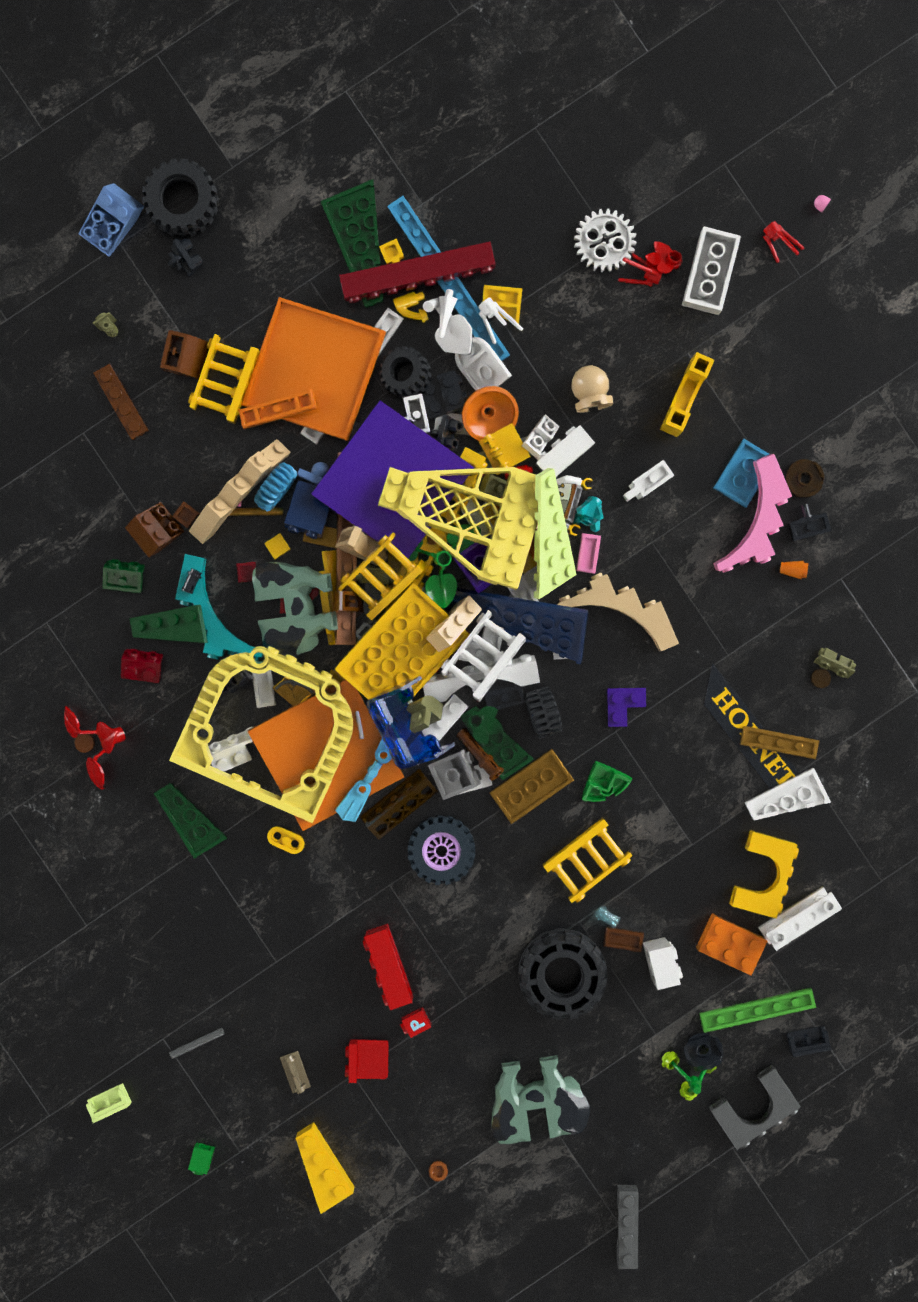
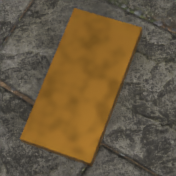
[489,749,574,824]

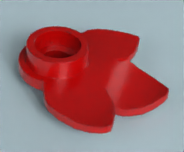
[645,241,682,274]

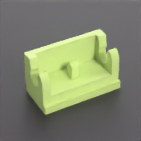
[86,1083,131,1123]

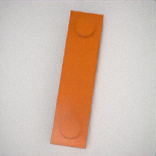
[238,389,317,429]

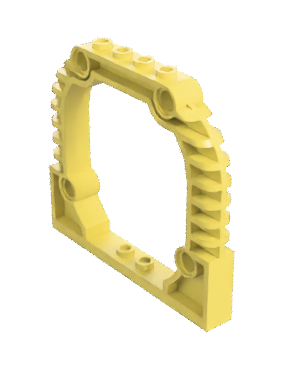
[169,646,353,823]

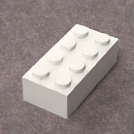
[682,226,741,315]

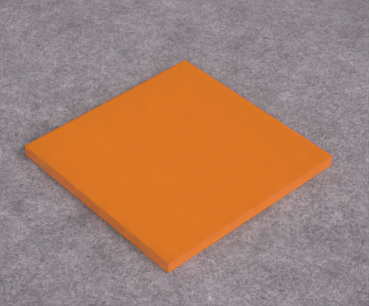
[241,297,386,441]
[248,679,404,831]

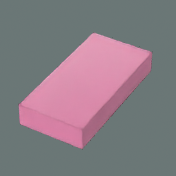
[576,533,601,574]

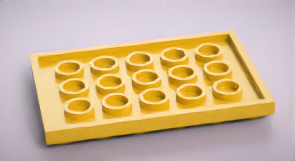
[334,582,470,720]

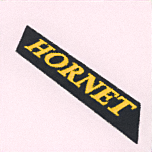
[704,664,799,816]

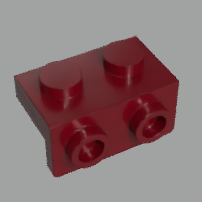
[121,649,163,683]

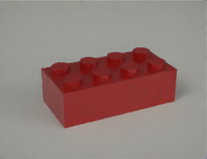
[363,924,413,1010]

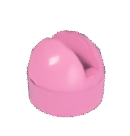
[814,195,831,212]

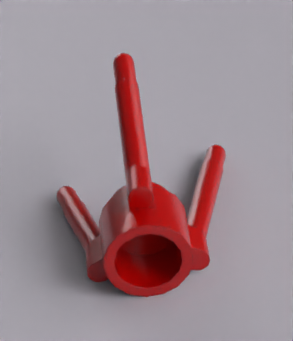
[763,221,804,263]
[618,254,662,287]

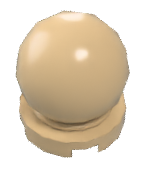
[571,365,613,413]

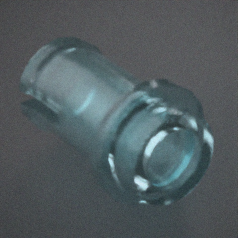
[595,906,620,928]

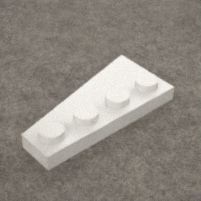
[744,768,831,820]

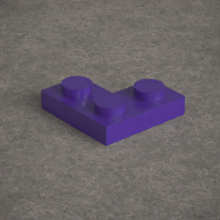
[607,688,646,727]

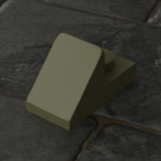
[479,474,507,498]

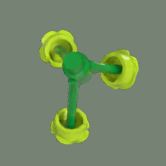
[662,1052,717,1101]

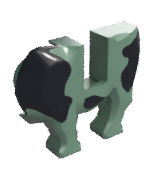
[252,562,338,658]
[491,1055,590,1144]

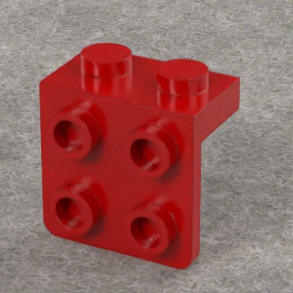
[345,1039,389,1083]

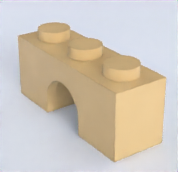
[426,595,482,652]

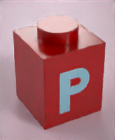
[400,1007,431,1038]

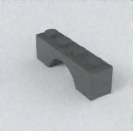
[616,1185,639,1269]

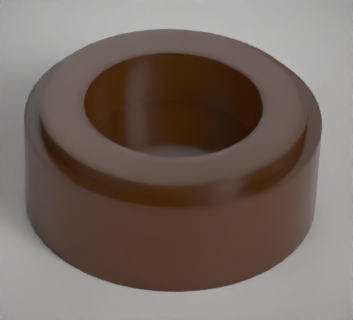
[75,734,95,753]

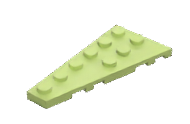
[534,468,577,599]

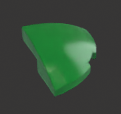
[582,761,632,802]

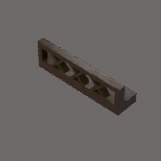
[361,769,438,840]

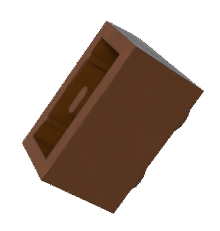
[160,330,208,379]
[125,502,185,557]

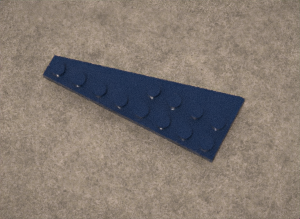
[444,588,588,664]

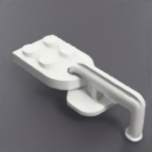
[423,298,512,391]

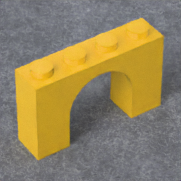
[660,352,714,437]
[729,830,799,919]

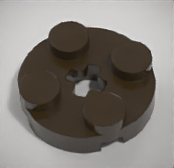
[785,459,825,498]

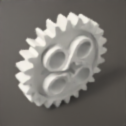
[574,209,637,272]

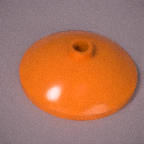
[462,386,519,441]

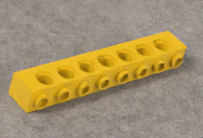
[393,447,488,590]

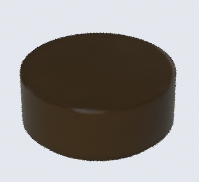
[811,669,831,688]

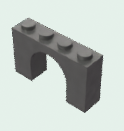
[709,1064,801,1150]

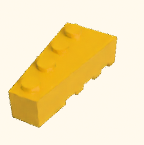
[296,1122,354,1214]

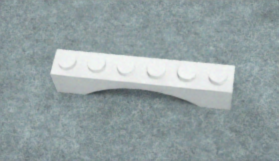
[423,654,540,703]

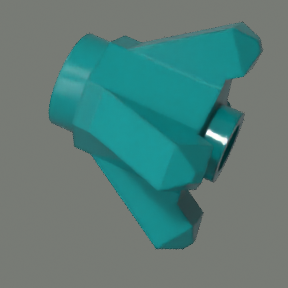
[573,496,604,532]

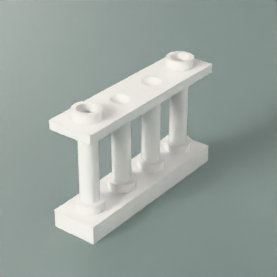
[441,610,526,702]
[758,887,842,951]

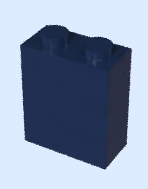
[284,480,331,539]

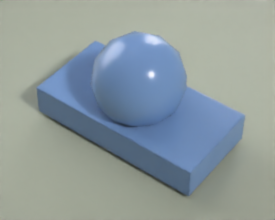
[297,462,329,485]

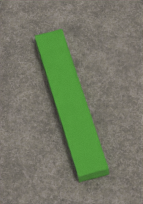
[699,988,816,1033]

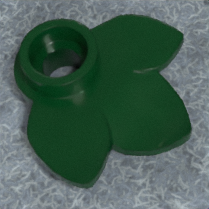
[466,706,503,745]

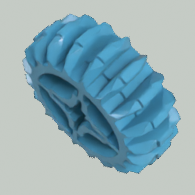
[254,462,297,512]

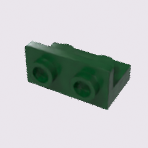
[103,559,145,593]

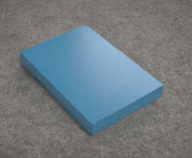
[713,439,769,508]

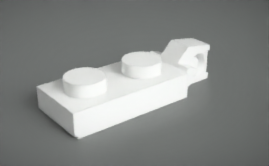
[623,460,674,502]

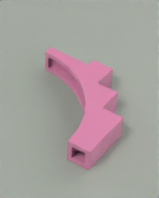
[713,454,792,573]

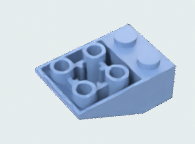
[78,183,144,257]

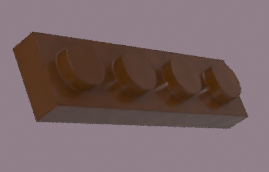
[93,364,149,440]

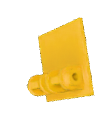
[478,423,531,475]

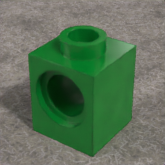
[188,1142,215,1175]

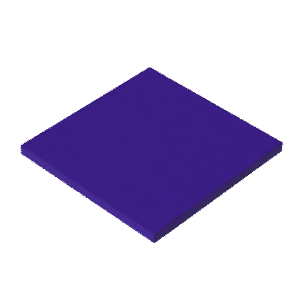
[312,401,474,559]

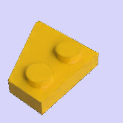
[483,285,522,324]

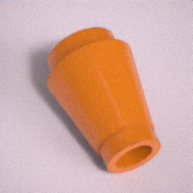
[780,561,808,580]

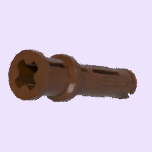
[456,728,504,781]

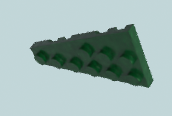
[321,179,383,308]

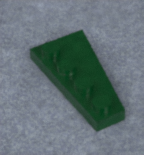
[129,605,208,643]
[460,706,534,780]
[154,783,227,858]

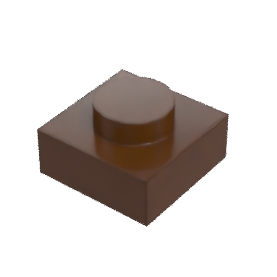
[172,502,200,528]

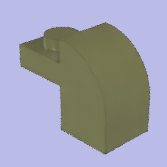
[407,695,443,734]

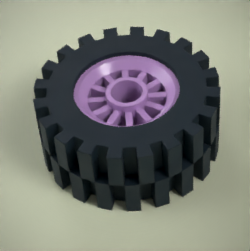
[408,815,475,885]

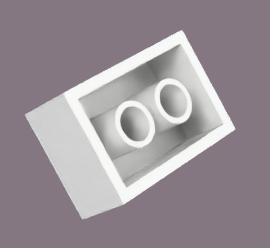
[643,937,683,990]

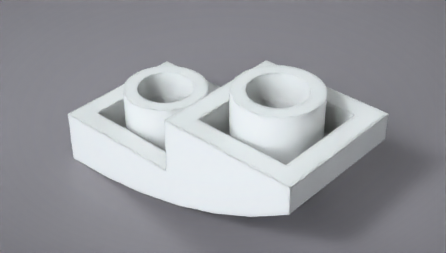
[522,414,559,458]

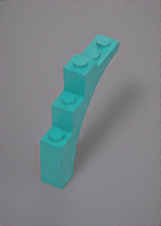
[175,554,264,660]

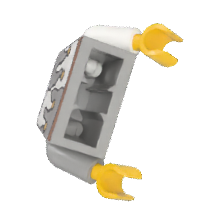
[556,475,592,536]

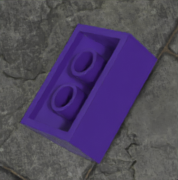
[453,532,491,594]

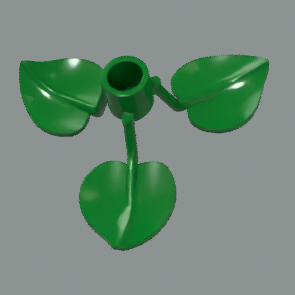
[409,524,481,609]

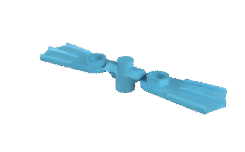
[335,721,411,822]

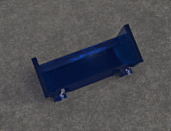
[367,676,455,769]

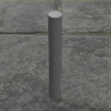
[169,1028,225,1059]

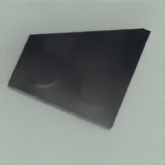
[480,679,526,710]

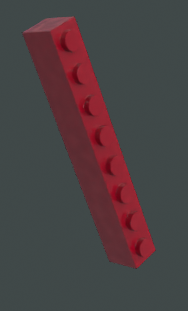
[339,241,496,303]

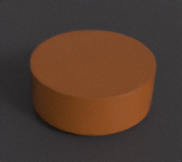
[429,1161,448,1181]

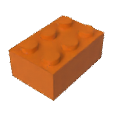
[696,913,767,976]

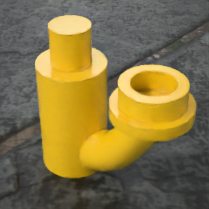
[393,291,429,323]

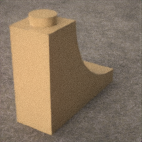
[335,526,388,566]

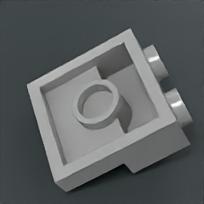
[428,748,482,800]

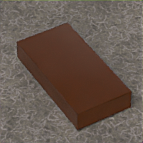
[603,926,644,952]

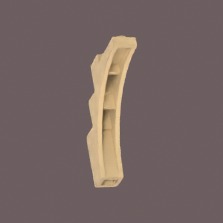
[189,439,291,544]
[556,573,679,651]

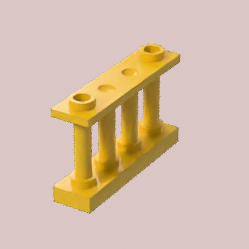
[188,334,260,424]
[338,532,427,620]
[542,818,632,903]

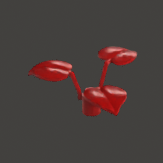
[64,706,125,790]

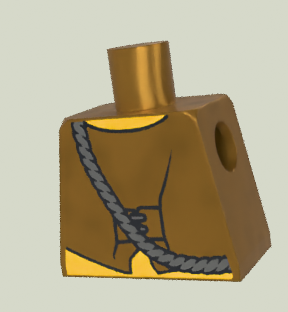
[273,677,315,706]

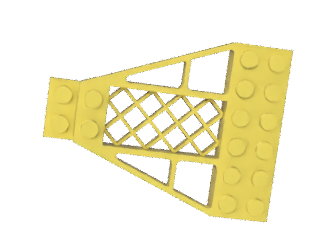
[378,467,538,590]

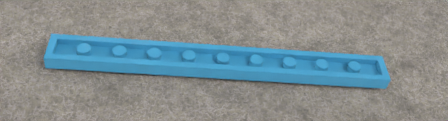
[387,196,510,361]

